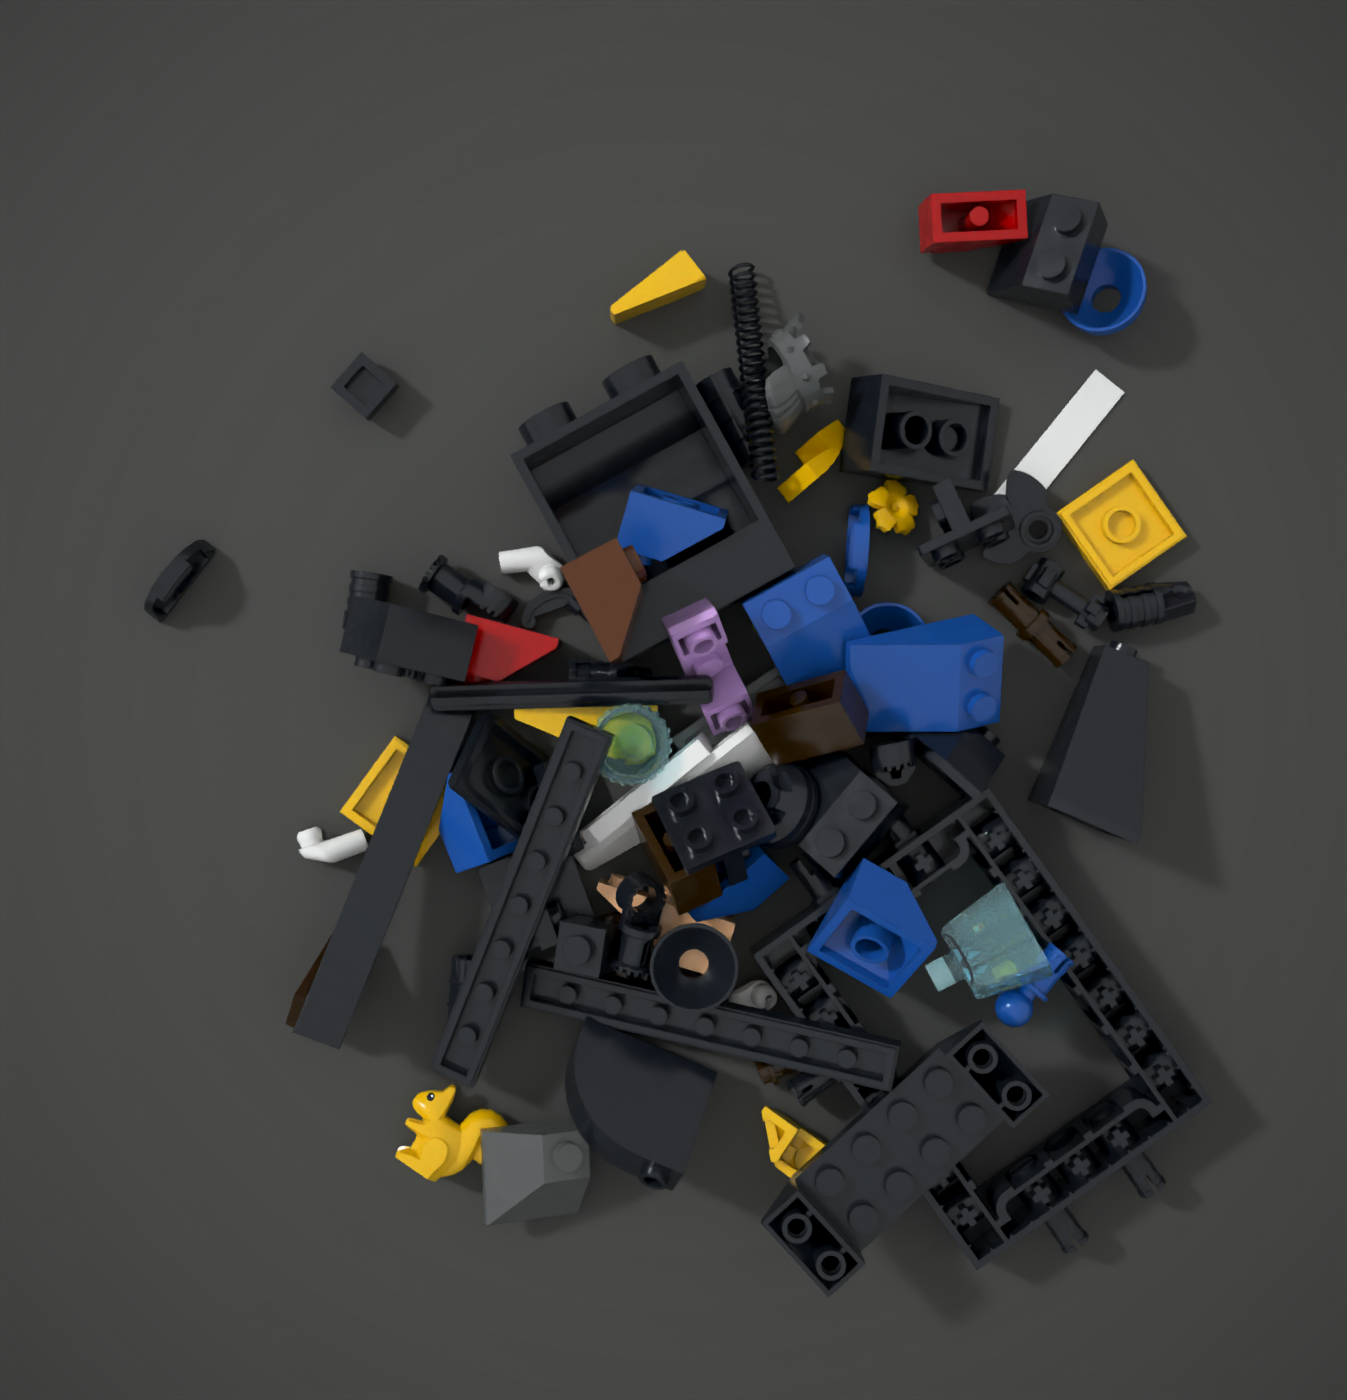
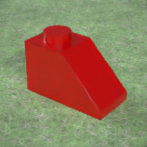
[918,189,1028,254]
[465,614,562,682]

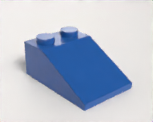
[739,554,871,685]
[845,614,1004,732]

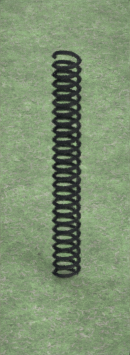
[728,262,780,482]

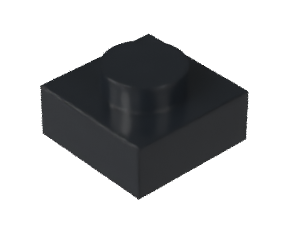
[330,352,400,421]

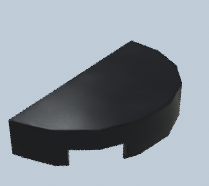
[144,539,216,623]

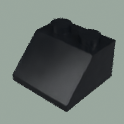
[987,193,1108,314]

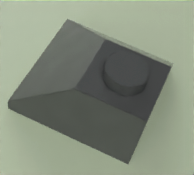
[480,1117,590,1226]

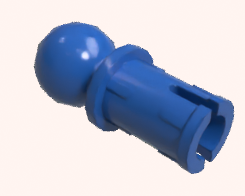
[995,943,1074,1028]

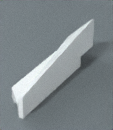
[573,717,773,871]

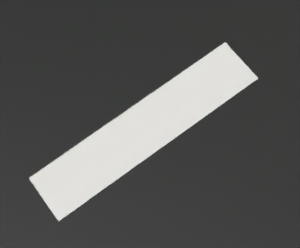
[995,369,1125,495]

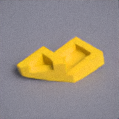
[777,419,845,503]
[761,1105,827,1178]

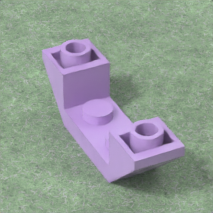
[661,598,754,736]

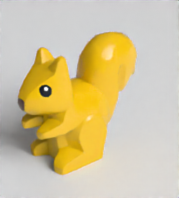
[395,1084,508,1182]

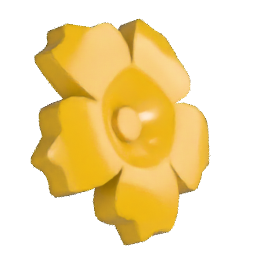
[867,480,919,536]

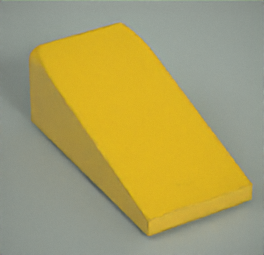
[610,250,706,325]

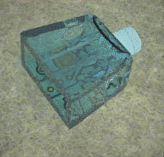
[925,882,1053,999]

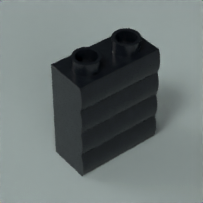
[510,355,795,663]

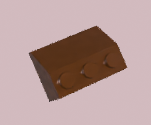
[560,538,648,665]

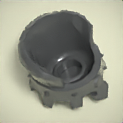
[745,312,835,434]

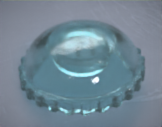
[594,703,673,786]

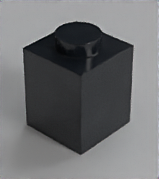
[553,915,622,978]

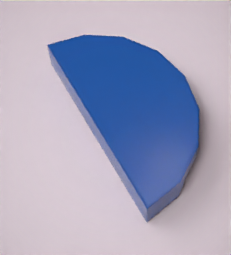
[844,503,870,597]

